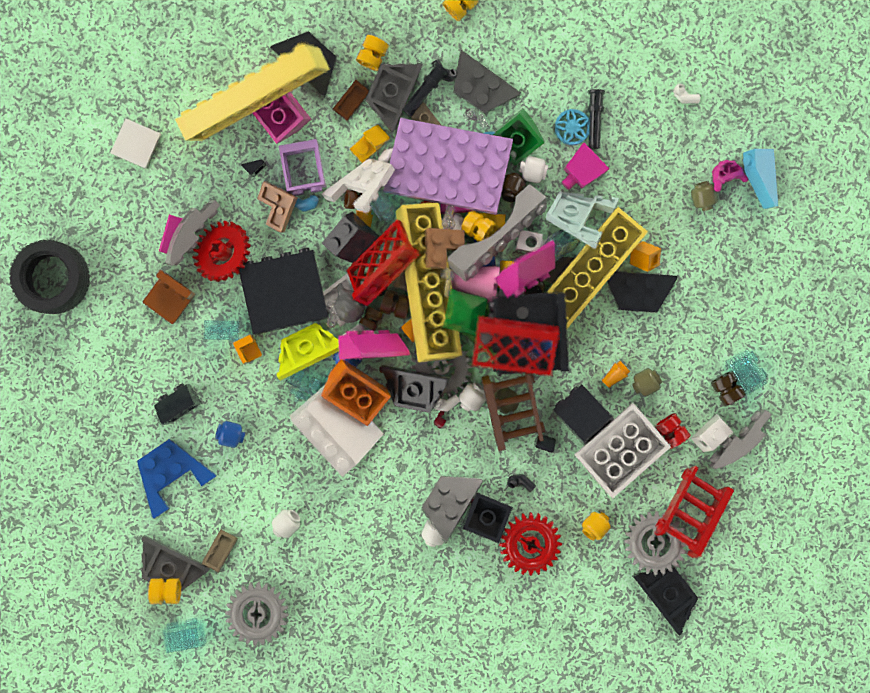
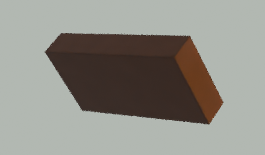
[332,80,369,122]

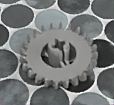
[410,344,473,398]
[624,511,688,576]
[225,582,289,646]

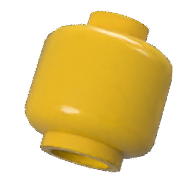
[582,512,611,541]

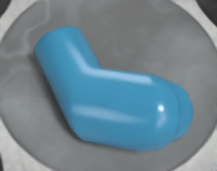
[294,195,319,212]

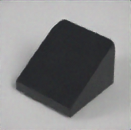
[241,159,266,177]
[534,434,556,453]

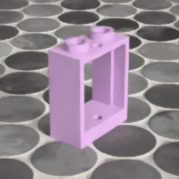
[279,139,326,196]

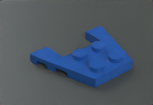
[137,439,216,519]

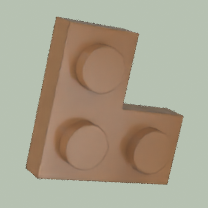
[257,181,298,233]
[425,228,465,269]

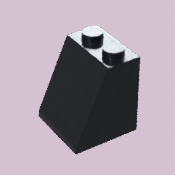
[553,384,614,445]

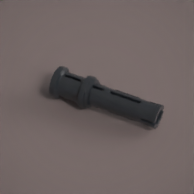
[402,62,449,117]
[587,89,605,149]

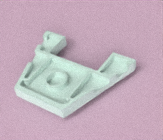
[546,192,619,249]

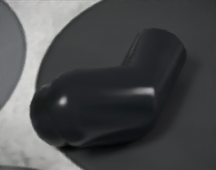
[431,59,457,82]
[507,474,536,492]

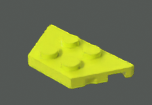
[277,323,339,381]

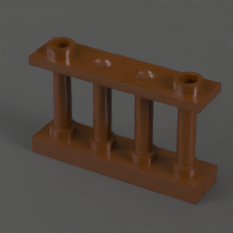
[481,366,545,451]

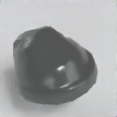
[335,283,365,323]

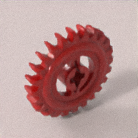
[192,220,251,282]
[499,512,562,576]

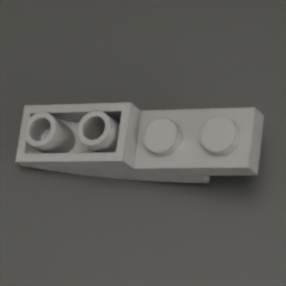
[165,200,220,266]
[709,409,772,469]

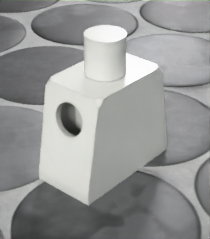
[691,414,733,452]

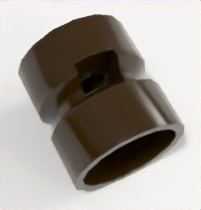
[379,288,410,320]
[711,371,746,406]

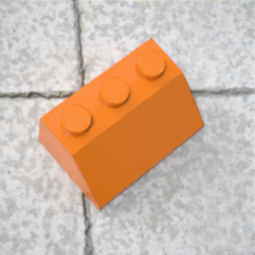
[321,359,391,426]

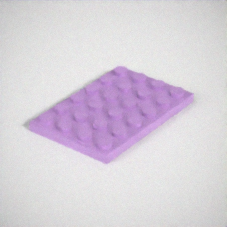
[383,118,513,215]

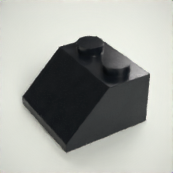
[322,211,380,263]
[154,383,202,425]
[461,492,513,544]

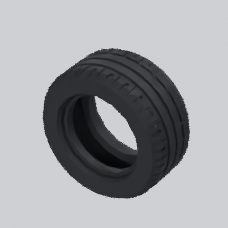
[9,240,90,314]

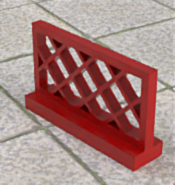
[346,220,419,306]
[472,316,559,376]

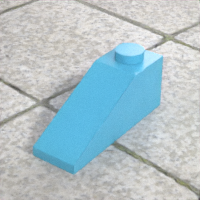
[743,149,778,209]

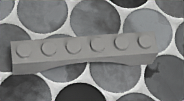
[447,184,547,282]

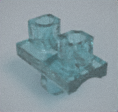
[203,320,240,340]
[285,370,322,403]

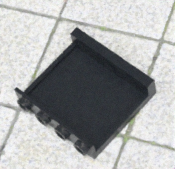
[239,248,330,335]
[489,291,569,377]

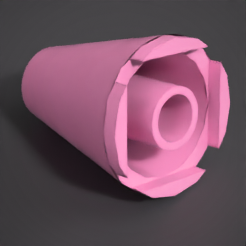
[450,266,500,303]

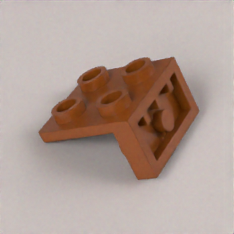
[143,270,196,324]

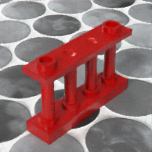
[654,466,734,558]

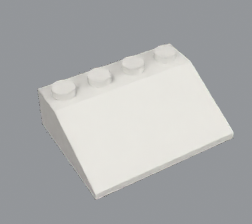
[290,385,384,477]
[574,403,671,498]

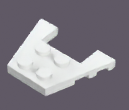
[322,158,395,213]

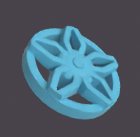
[555,109,590,145]

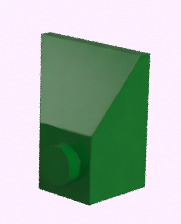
[493,108,545,166]
[443,289,487,336]

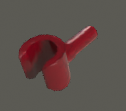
[434,411,446,429]

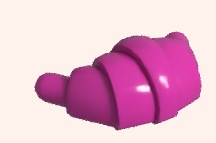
[712,160,748,192]

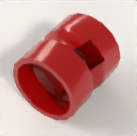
[655,413,691,449]

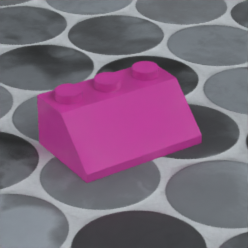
[253,92,312,144]
[494,240,555,298]
[338,330,410,359]

